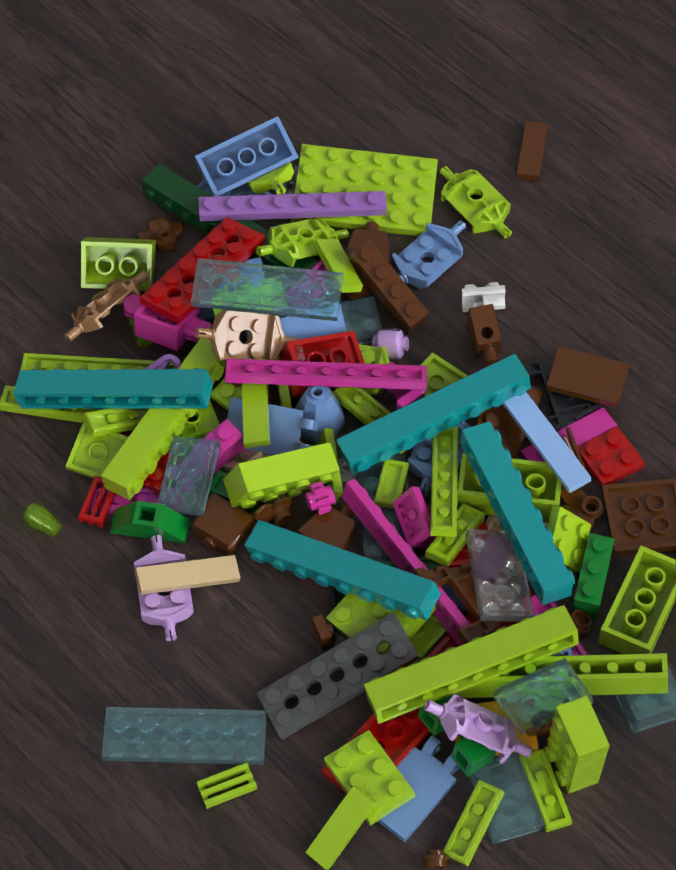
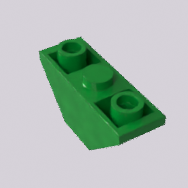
[110,501,190,544]

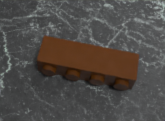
[349,239,429,334]

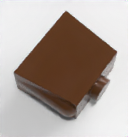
[192,493,255,556]

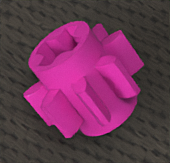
[305,481,336,515]

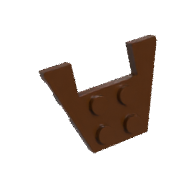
[413,561,521,644]

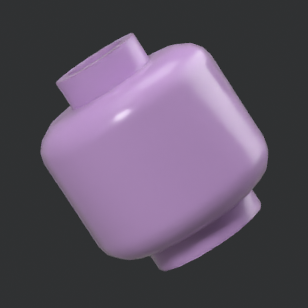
[372,328,409,360]

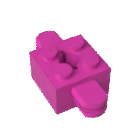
[124,294,212,351]

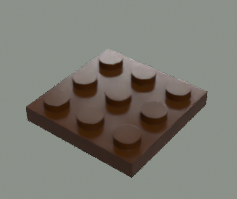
[601,478,676,556]

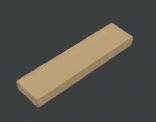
[134,555,241,595]

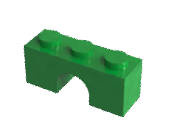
[572,533,615,620]
[418,695,496,777]

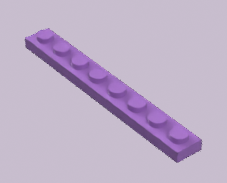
[199,191,387,221]

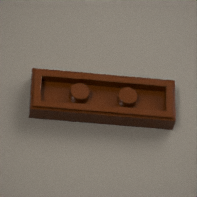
[516,121,548,181]

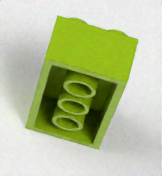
[223,442,340,509]
[457,453,561,522]
[598,546,676,654]
[545,696,610,794]

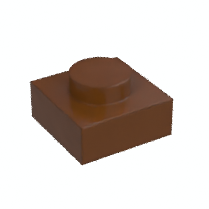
[312,614,335,651]

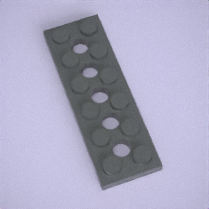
[257,612,421,740]

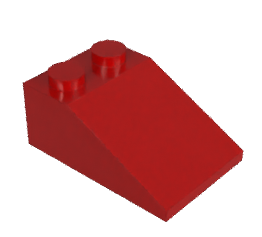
[279,331,365,398]

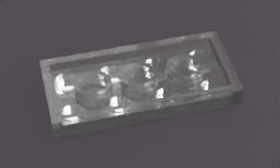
[465,529,535,622]

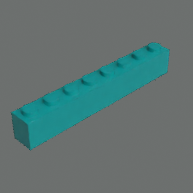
[336,354,531,475]
[13,368,213,409]
[461,421,575,605]
[244,520,441,620]

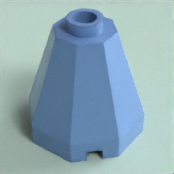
[295,386,345,443]

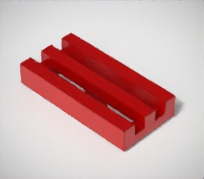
[78,476,116,528]

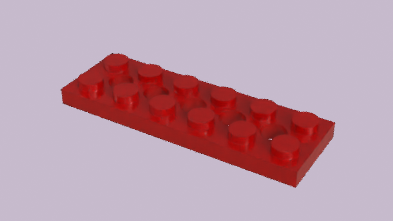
[140,217,265,324]

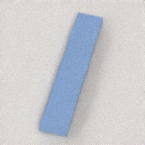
[503,392,591,493]

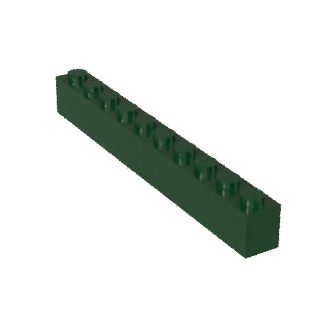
[142,163,339,300]

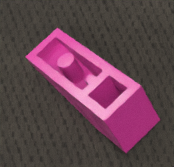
[172,419,245,494]

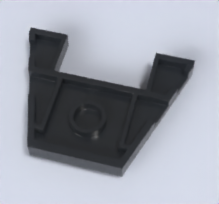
[519,359,602,432]

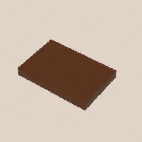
[546,346,630,408]

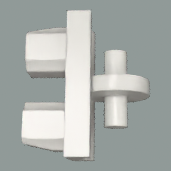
[462,282,505,312]

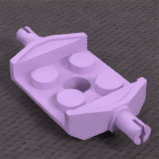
[134,535,194,641]
[424,694,532,764]

